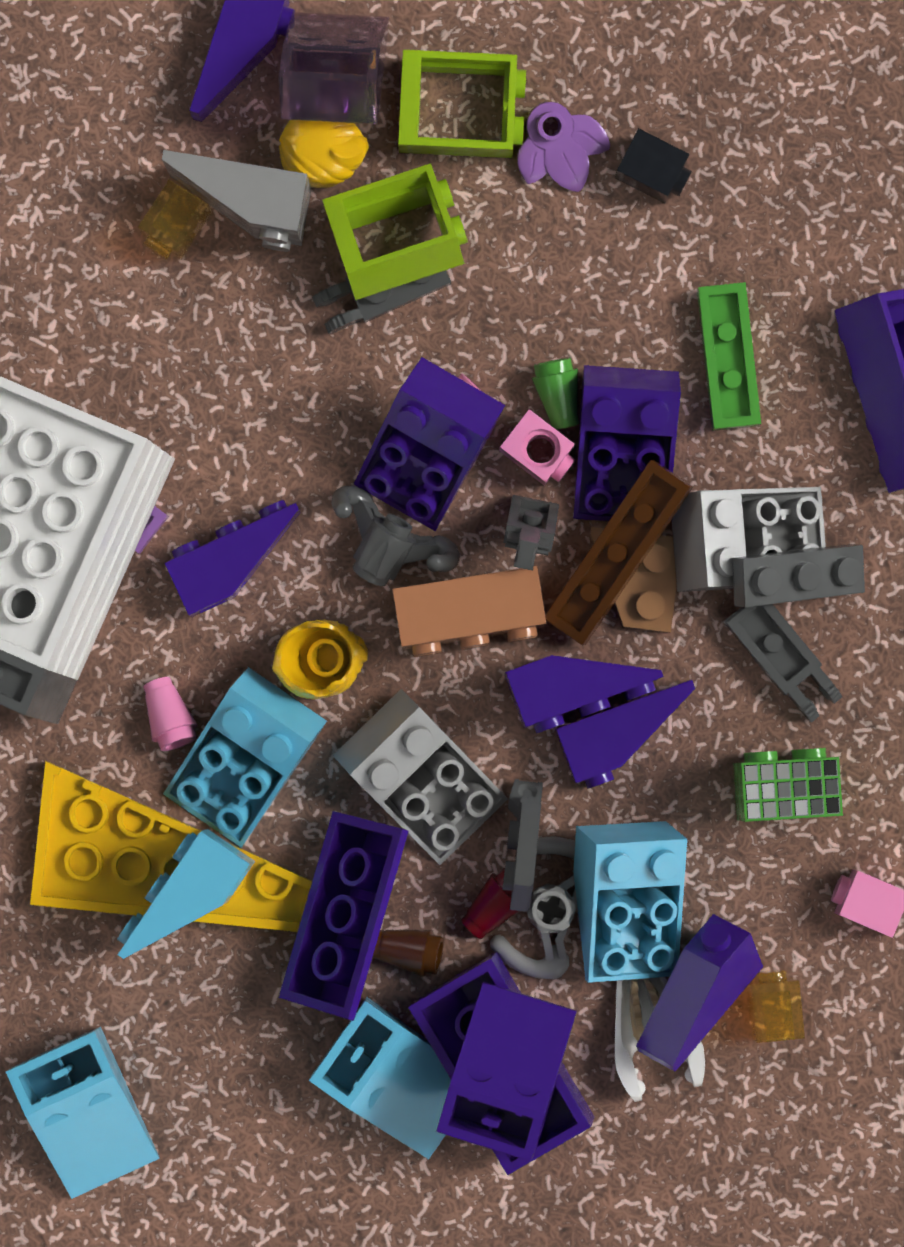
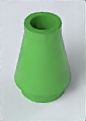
[531,357,580,429]

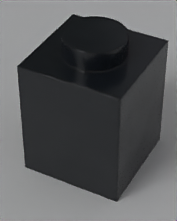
[615,128,692,204]

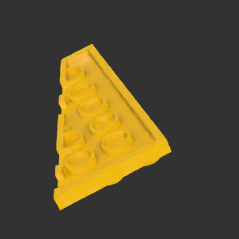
[30,761,312,932]

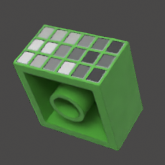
[733,748,843,822]

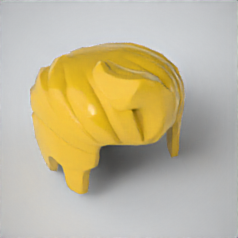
[279,108,369,189]
[272,619,368,700]

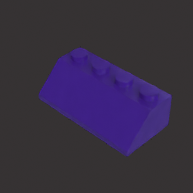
[834,289,904,493]
[278,811,409,1021]
[408,951,595,1175]

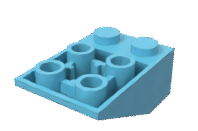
[163,667,327,848]
[573,821,687,983]
[117,829,255,959]
[309,997,451,1159]
[6,1026,160,1199]

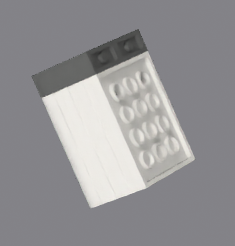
[0,376,175,724]

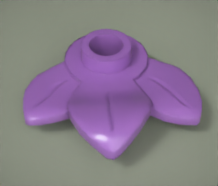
[517,102,610,192]

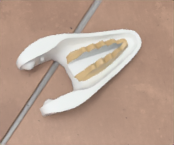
[615,977,705,1102]

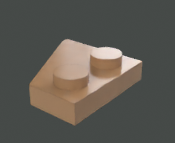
[590,527,677,633]

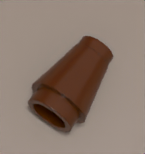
[372,930,444,977]

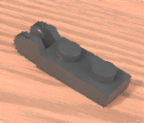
[312,270,451,334]
[723,604,842,723]

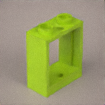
[398,50,526,158]
[322,163,468,300]

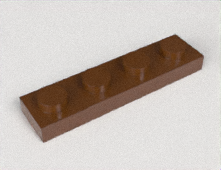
[545,460,693,646]

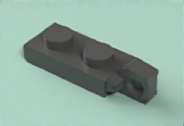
[503,495,559,571]
[502,779,543,912]

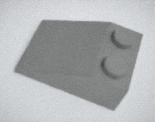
[162,150,311,252]

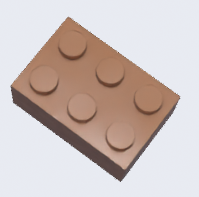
[392,566,547,657]

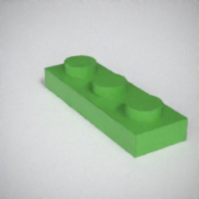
[697,282,761,431]

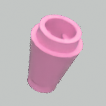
[143,677,197,751]

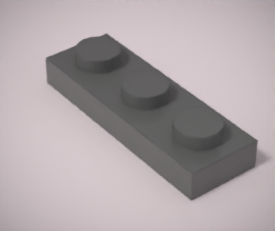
[732,544,865,607]

